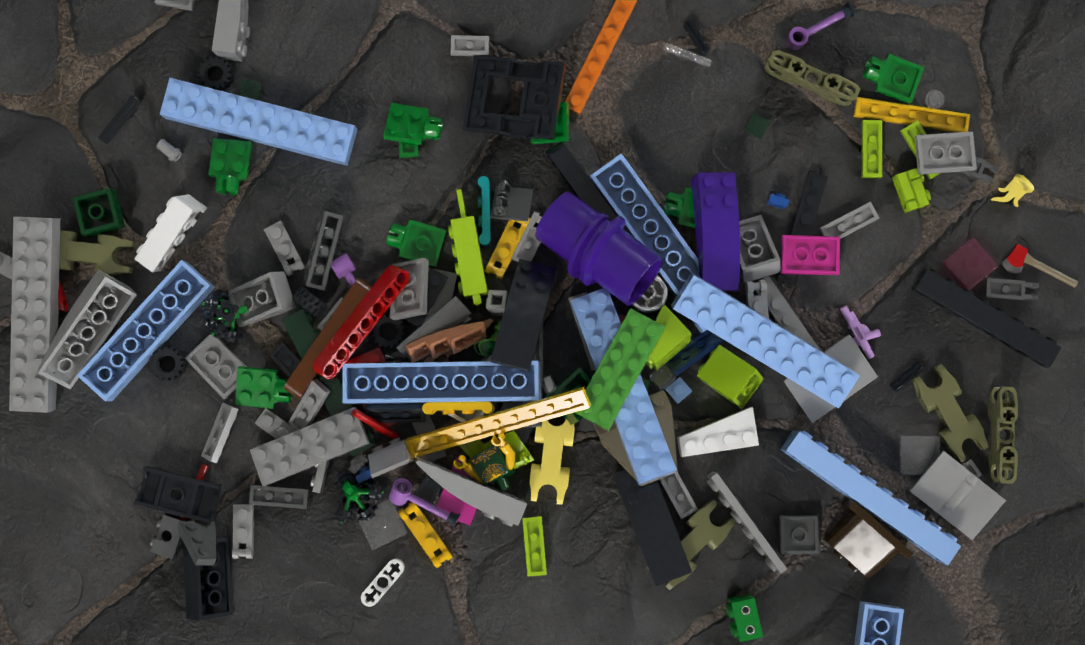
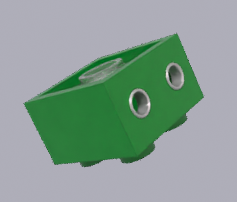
[725,593,763,642]

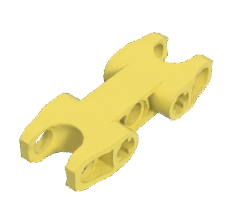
[530,419,575,505]

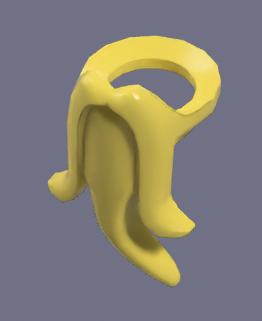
[991,174,1034,207]

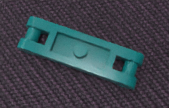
[478,176,491,247]

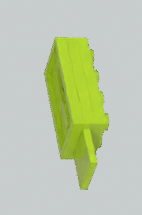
[448,189,488,305]

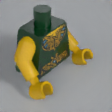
[453,432,515,492]

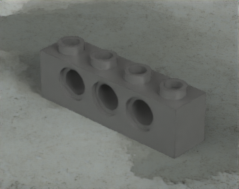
[302,211,343,291]

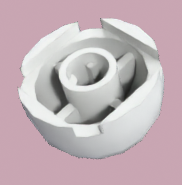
[633,276,667,313]

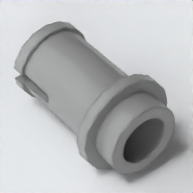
[156,139,182,162]

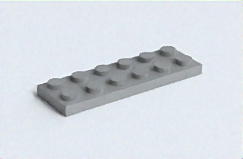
[250,407,370,486]
[707,471,787,574]

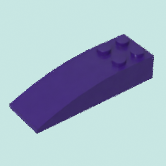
[691,173,740,291]

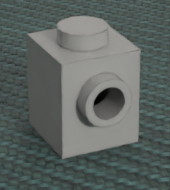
[486,290,509,316]

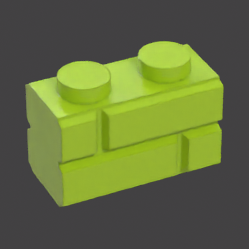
[892,168,931,213]

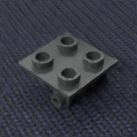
[490,180,534,222]

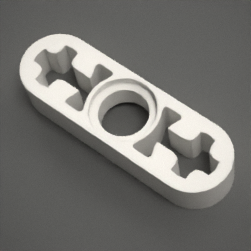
[361,558,405,607]

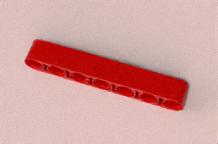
[312,265,410,379]

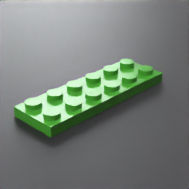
[574,308,665,431]

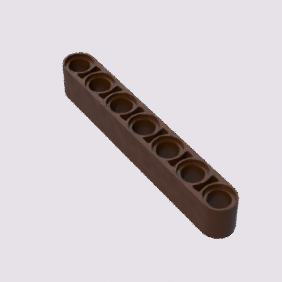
[283,278,372,399]

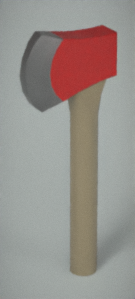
[1001,244,1078,288]

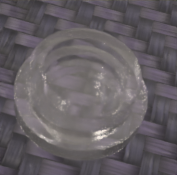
[925,90,945,109]

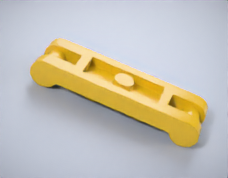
[484,217,531,280]
[422,402,495,415]
[398,502,453,568]

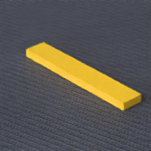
[853,97,970,133]

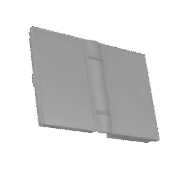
[783,334,878,423]
[909,451,1006,540]

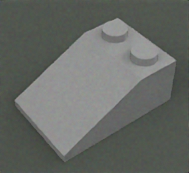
[739,215,781,283]
[228,271,296,328]
[368,437,414,478]

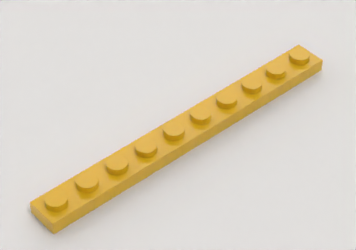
[405,387,591,458]

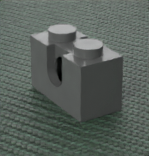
[150,513,190,559]

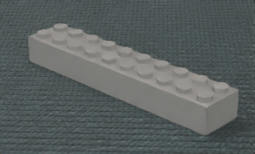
[9,217,61,413]

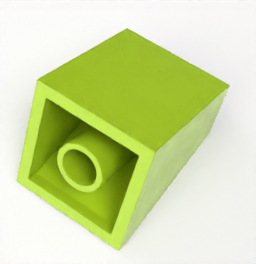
[645,305,691,372]
[697,345,764,410]

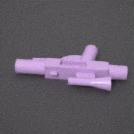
[840,306,881,359]

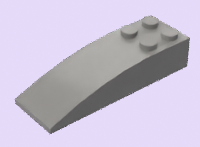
[212,0,250,62]
[37,269,137,390]
[415,456,527,527]

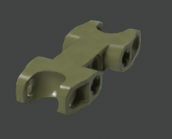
[764,50,860,106]
[59,230,136,275]
[912,364,988,462]
[988,387,1018,484]
[646,499,736,590]

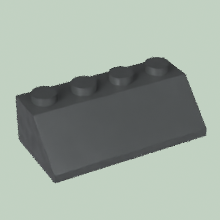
[396,296,471,363]

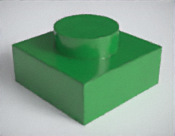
[399,142,419,158]

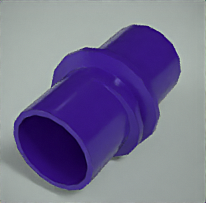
[535,192,663,306]

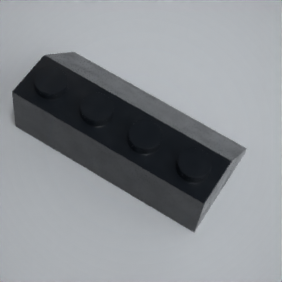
[183,537,233,620]

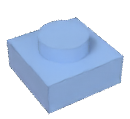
[665,377,692,404]

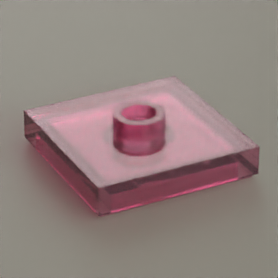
[943,237,998,290]

